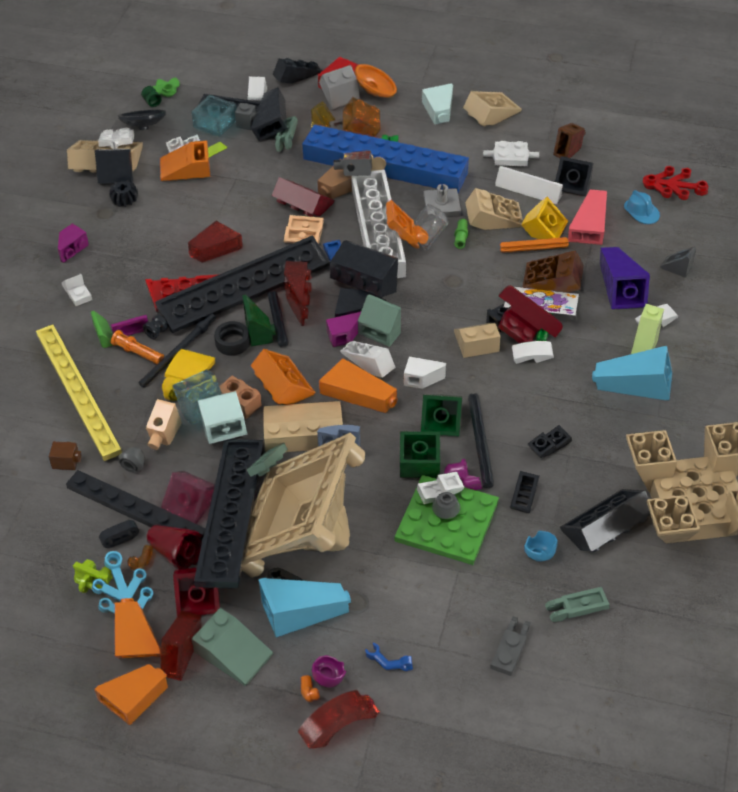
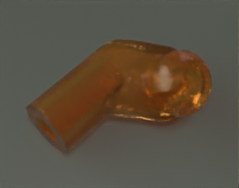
[127,545,154,570]

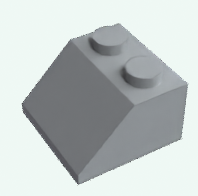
[319,65,360,110]

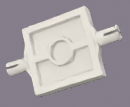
[98,128,134,149]
[483,141,539,166]

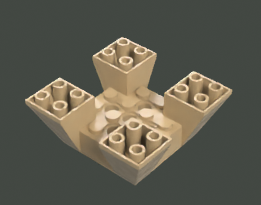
[626,422,738,543]

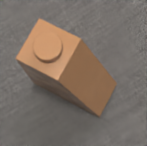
[318,159,353,199]

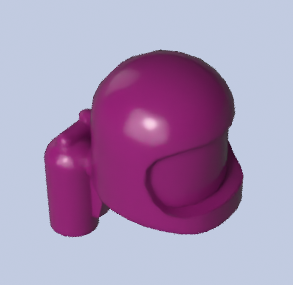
[444,459,482,490]

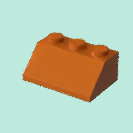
[251,349,315,405]

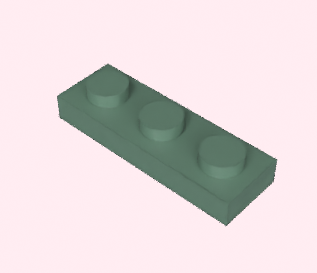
[247,443,288,476]

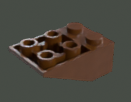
[523,250,584,293]

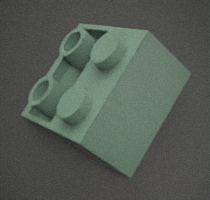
[358,294,401,347]

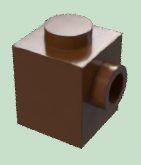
[49,441,81,470]

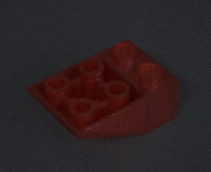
[284,261,312,326]

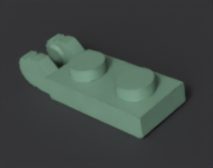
[275,116,298,152]
[545,587,610,622]

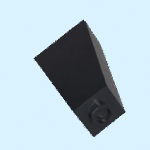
[251,87,287,142]

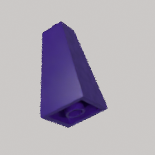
[600,247,650,309]

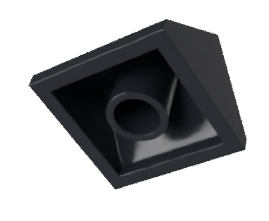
[555,156,594,196]

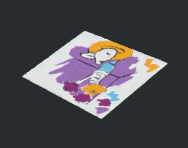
[504,287,579,315]

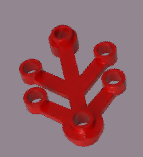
[643,166,709,200]

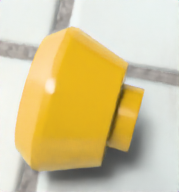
[162,376,187,401]

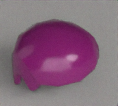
[311,655,347,688]

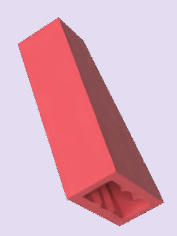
[568,190,607,245]

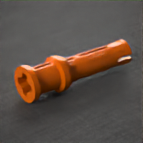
[111,330,164,364]

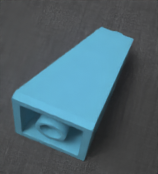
[592,346,673,400]
[259,578,351,637]

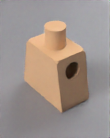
[146,399,182,450]

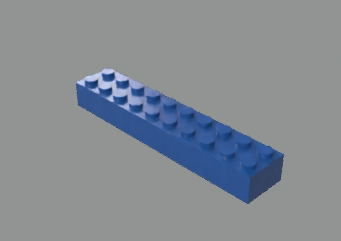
[302,125,469,193]

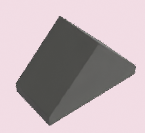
[661,246,696,278]

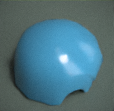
[524,531,558,562]

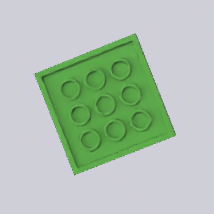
[395,475,499,565]

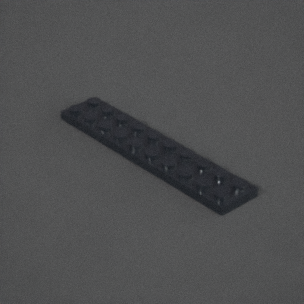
[155,235,330,333]
[194,439,264,588]

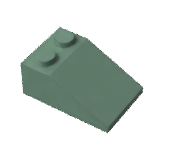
[192,608,273,686]

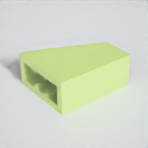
[631,304,664,354]

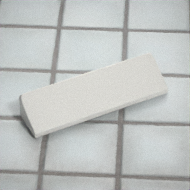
[495,166,563,204]

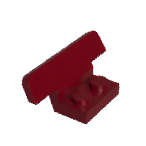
[498,285,563,343]

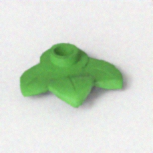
[153,77,180,97]

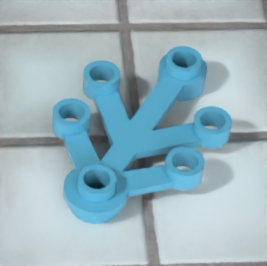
[92,551,153,614]

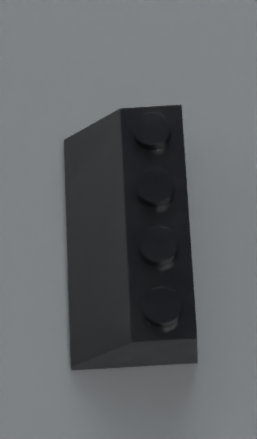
[330,240,398,297]
[560,489,651,553]

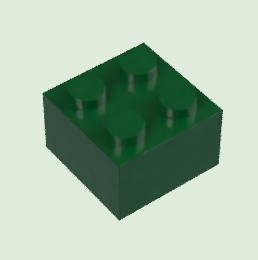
[400,431,440,478]

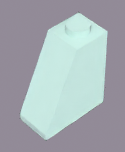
[422,83,453,125]

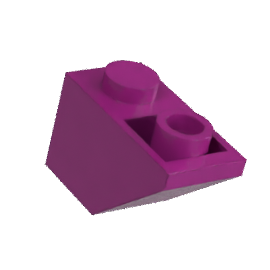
[58,223,89,263]
[326,312,361,347]

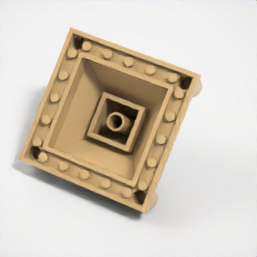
[242,433,365,578]

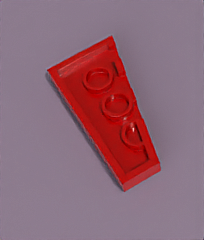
[145,274,219,312]

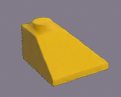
[521,197,568,239]

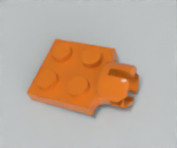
[386,200,429,249]

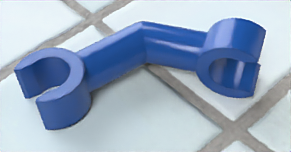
[365,643,413,671]

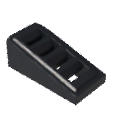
[510,471,540,513]

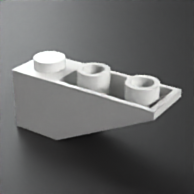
[340,341,396,378]

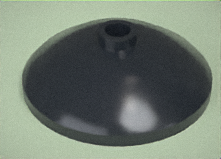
[118,110,166,130]

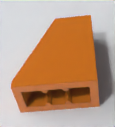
[115,598,163,659]
[95,664,168,725]

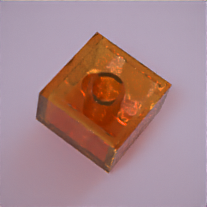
[343,97,381,137]

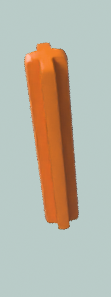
[500,237,569,253]

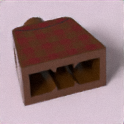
[553,123,586,158]

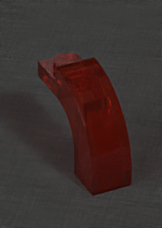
[298,690,380,749]

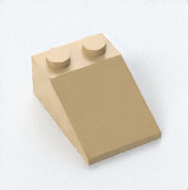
[463,91,522,126]

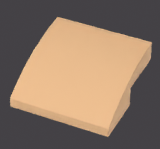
[284,215,324,244]

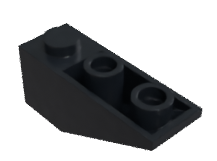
[272,58,323,84]

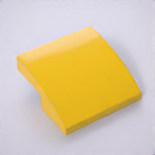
[165,349,215,386]

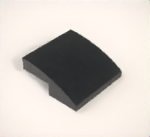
[95,148,133,183]

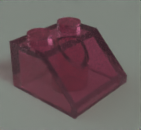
[161,471,215,524]

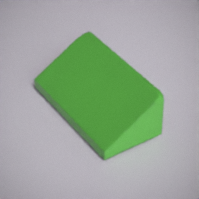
[91,311,114,348]

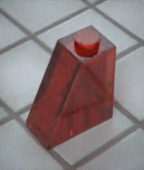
[188,220,243,263]
[160,611,202,681]

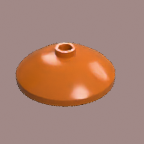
[354,64,397,98]

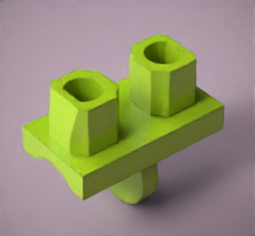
[73,559,113,593]

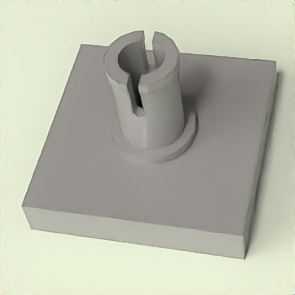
[423,184,461,218]

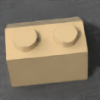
[454,323,500,358]

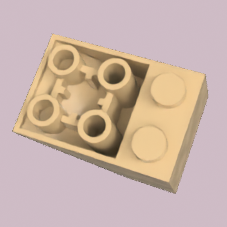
[465,188,523,230]

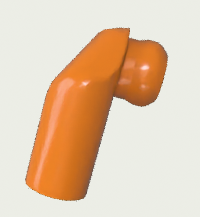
[301,675,320,702]

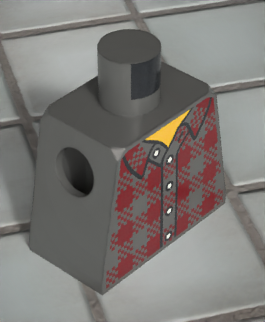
[334,150,372,176]

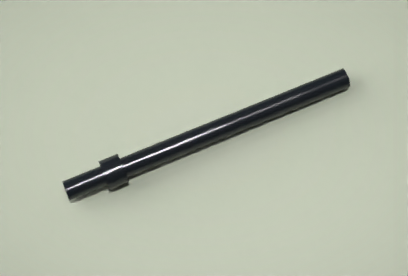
[138,313,216,387]

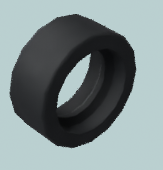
[214,321,250,356]

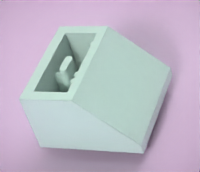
[198,391,247,444]

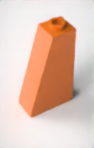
[319,358,398,413]

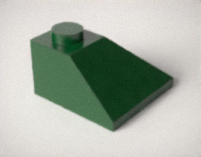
[242,295,276,347]
[420,394,463,436]

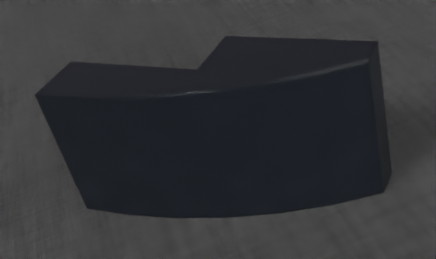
[528,425,572,458]

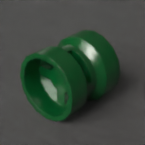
[141,86,162,107]

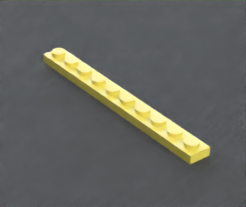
[36,325,122,461]

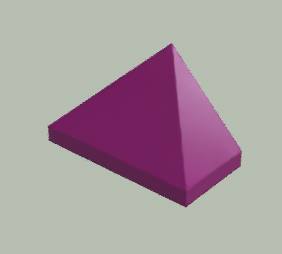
[111,315,148,336]

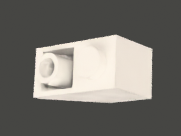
[404,357,446,389]

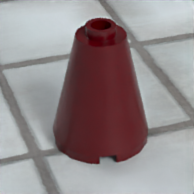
[147,525,203,569]

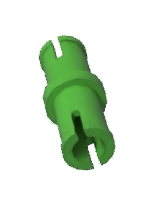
[454,219,468,249]

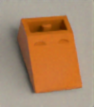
[160,141,210,181]

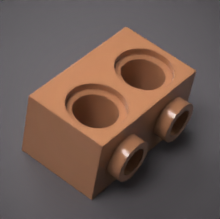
[217,375,262,419]

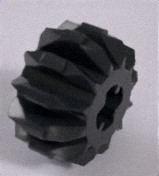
[109,180,138,207]

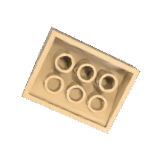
[67,140,143,172]
[264,401,343,452]

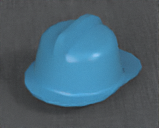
[624,190,660,224]

